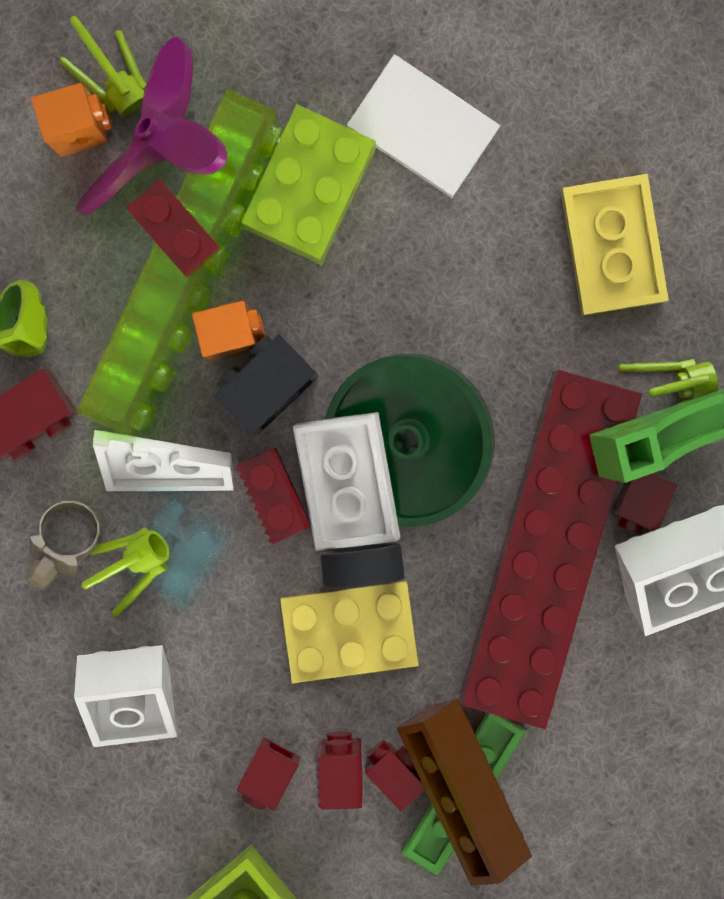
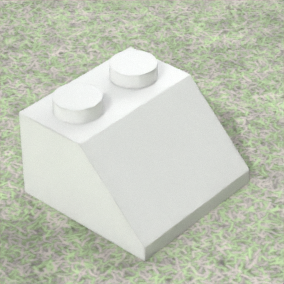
[74,645,178,747]

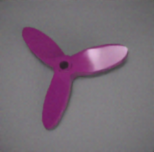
[75,37,227,215]

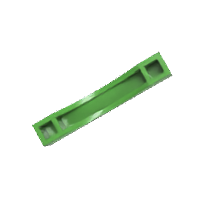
[589,389,724,483]

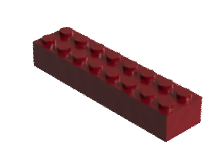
[459,369,642,730]

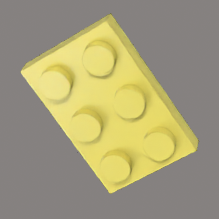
[561,174,669,316]
[280,580,419,683]

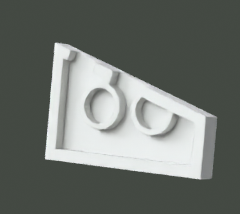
[93,430,234,491]

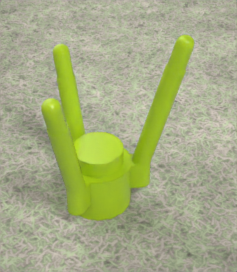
[59,16,147,117]
[617,359,718,405]
[81,527,170,617]

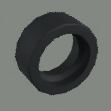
[320,544,405,589]

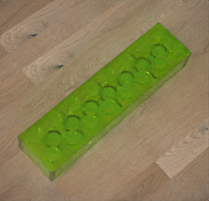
[76,88,282,436]

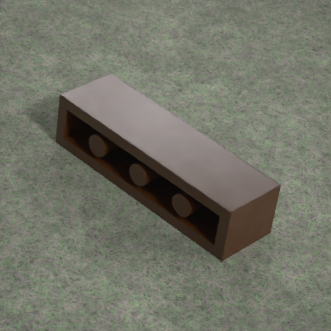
[396,699,532,886]

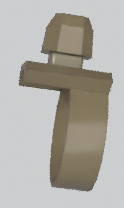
[28,501,99,590]

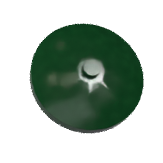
[325,353,495,527]

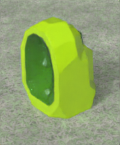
[0,280,48,357]

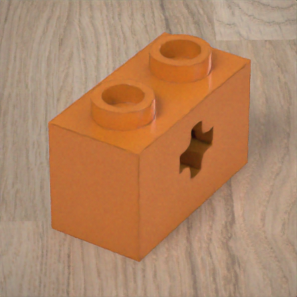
[31,82,113,157]
[192,301,266,362]

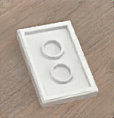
[347,54,501,198]
[293,412,400,551]

